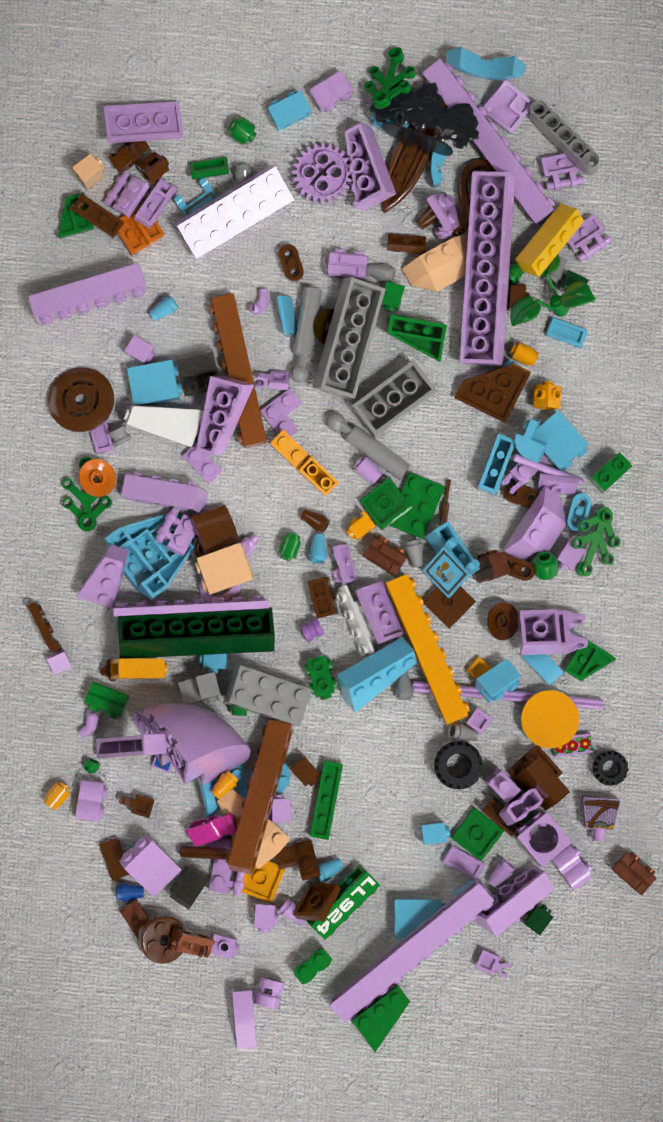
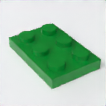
[389,472,445,540]

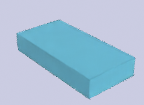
[545,317,588,349]

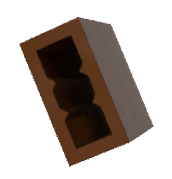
[515,757,570,811]

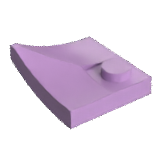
[483,80,533,134]

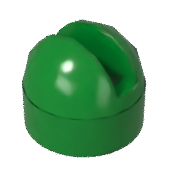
[84,757,101,774]

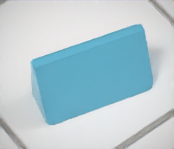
[277,295,297,336]

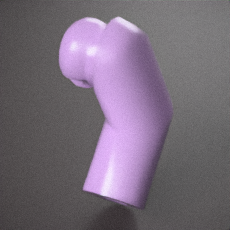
[249,289,269,315]
[78,710,99,738]

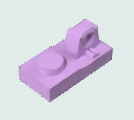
[333,544,357,584]

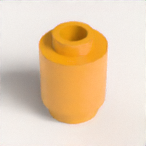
[510,342,539,367]
[43,781,71,811]

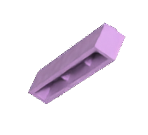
[96,734,168,758]

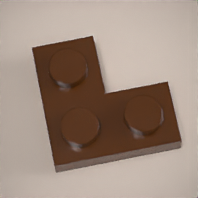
[276,840,321,881]

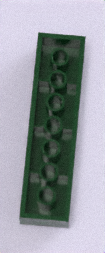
[118,607,275,659]

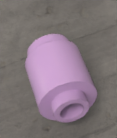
[354,457,383,484]

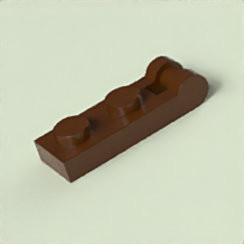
[70,193,124,239]
[27,602,61,653]

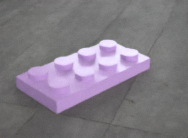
[103,101,183,143]

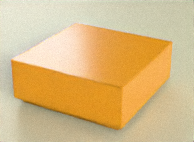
[466,656,492,679]

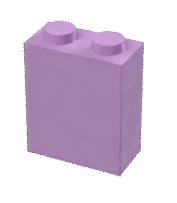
[119,834,182,897]

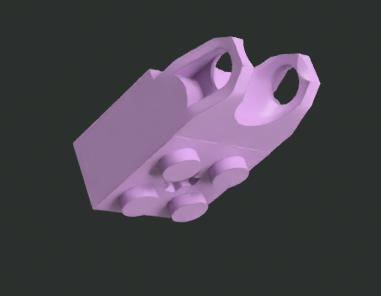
[517,609,588,655]

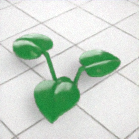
[510,254,596,327]

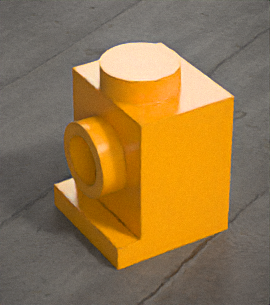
[345,511,376,541]

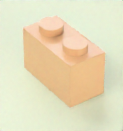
[72,153,105,190]

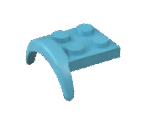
[197,764,248,818]

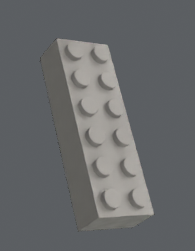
[313,277,385,399]

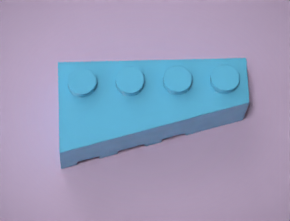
[337,637,417,713]

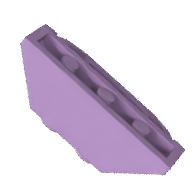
[503,486,567,560]

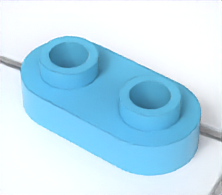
[567,493,591,531]

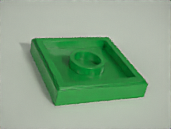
[359,477,412,531]
[451,807,505,861]

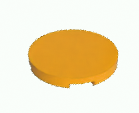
[521,690,579,748]

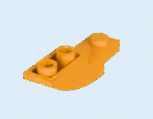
[270,429,339,496]

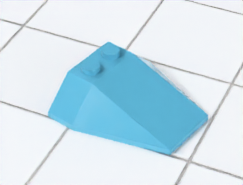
[104,514,197,599]

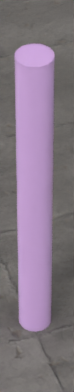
[512,453,583,486]

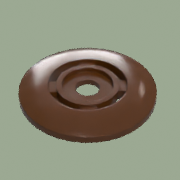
[48,368,114,432]

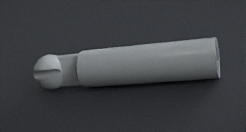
[290,287,322,383]
[327,413,411,480]

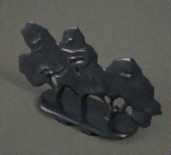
[369,80,479,156]

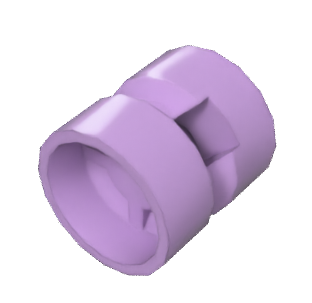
[254,976,285,1010]

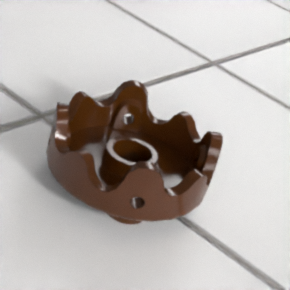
[137,914,186,964]

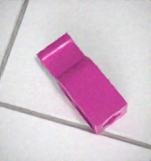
[186,813,238,847]

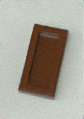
[99,838,130,881]

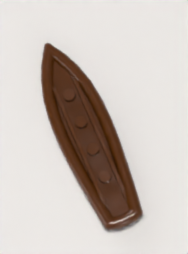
[382,102,448,213]

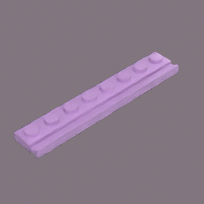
[112,595,269,616]

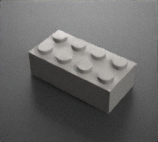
[352,360,437,438]
[223,665,312,726]

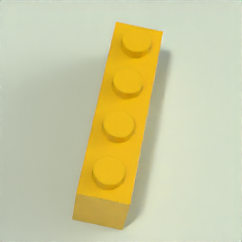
[515,203,584,277]

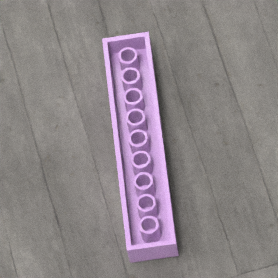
[460,171,516,366]

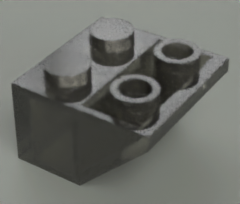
[175,348,219,397]

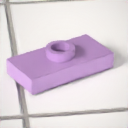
[537,474,578,495]

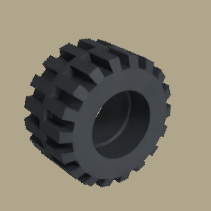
[434,741,483,790]

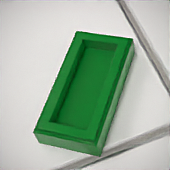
[190,157,229,180]

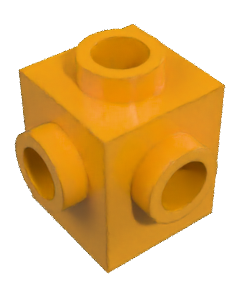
[533,381,561,410]

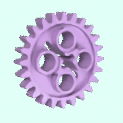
[292,142,352,205]

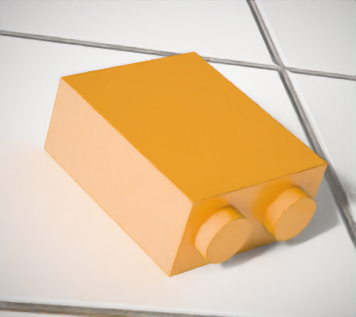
[111,659,168,680]

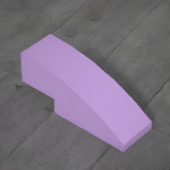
[232,989,257,1049]

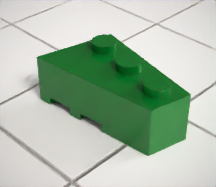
[387,315,447,362]
[352,985,410,1052]

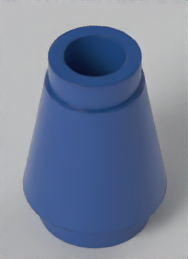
[116,883,144,902]

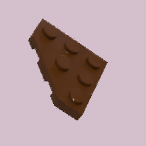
[455,364,531,423]

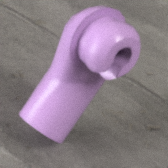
[203,837,233,849]

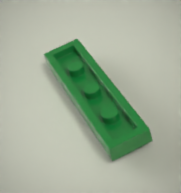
[310,760,343,840]

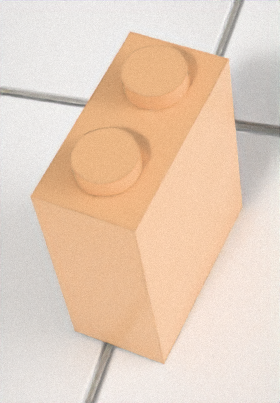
[195,543,255,595]

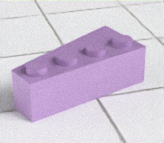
[345,123,396,211]
[196,375,254,455]
[121,472,209,513]
[475,866,555,937]

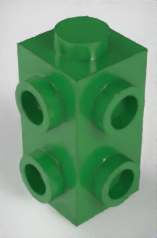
[304,655,338,700]

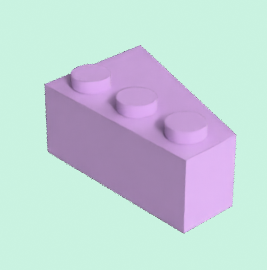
[76,545,129,608]

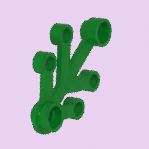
[364,47,416,109]
[62,457,113,532]
[571,507,621,577]

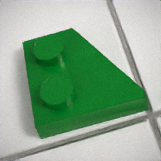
[58,192,94,239]
[564,641,616,681]

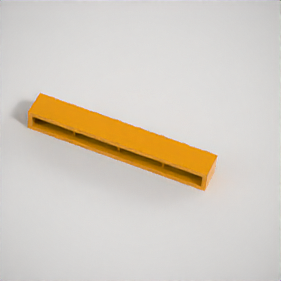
[386,574,470,726]

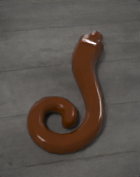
[452,159,496,236]

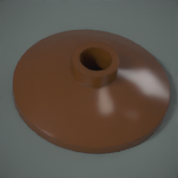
[487,602,518,640]

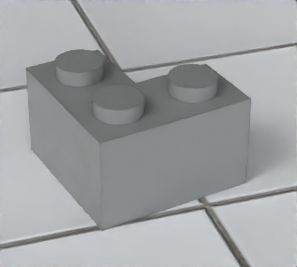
[178,672,222,706]

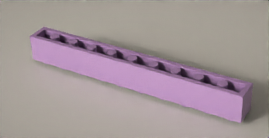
[423,59,556,224]
[329,878,494,1023]

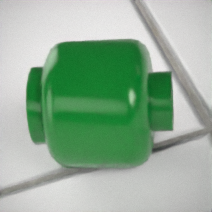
[228,116,257,145]
[533,551,559,580]

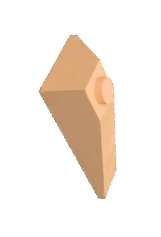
[216,789,290,868]

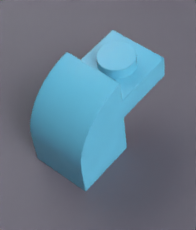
[515,417,548,463]

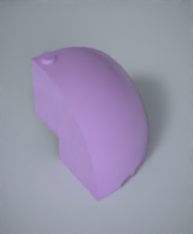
[133,702,250,786]

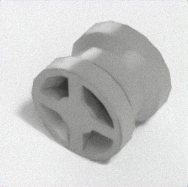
[108,425,131,447]

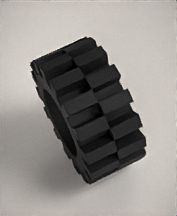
[592,751,629,786]

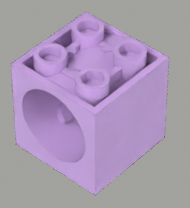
[515,811,572,867]

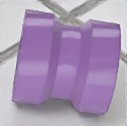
[299,617,325,642]

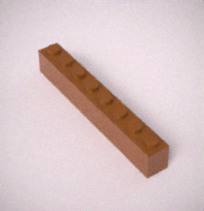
[209,293,267,448]
[226,719,294,875]

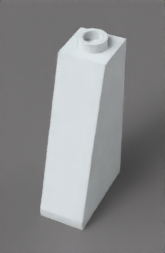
[123,406,203,448]

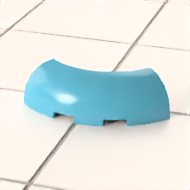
[446,47,526,80]

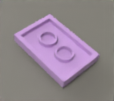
[356,580,406,644]

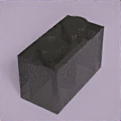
[169,864,211,910]

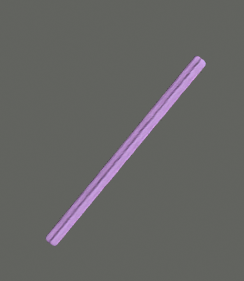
[412,681,603,709]

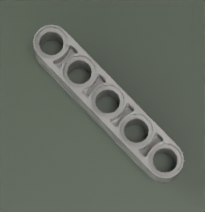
[530,100,599,175]

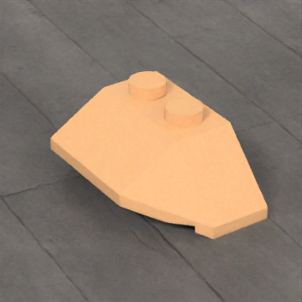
[402,233,468,292]

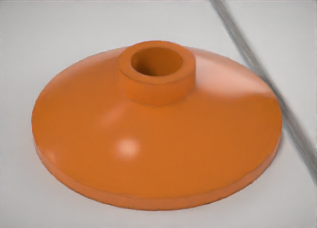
[79,459,116,497]

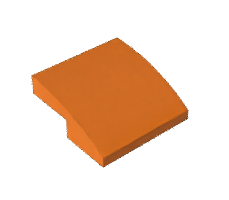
[117,204,165,256]

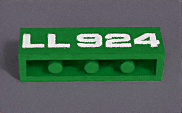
[306,864,380,940]

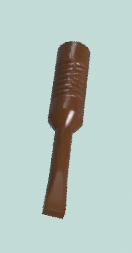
[439,480,451,525]

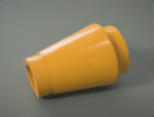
[211,770,239,799]

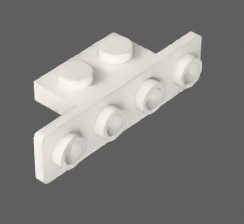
[335,585,375,660]

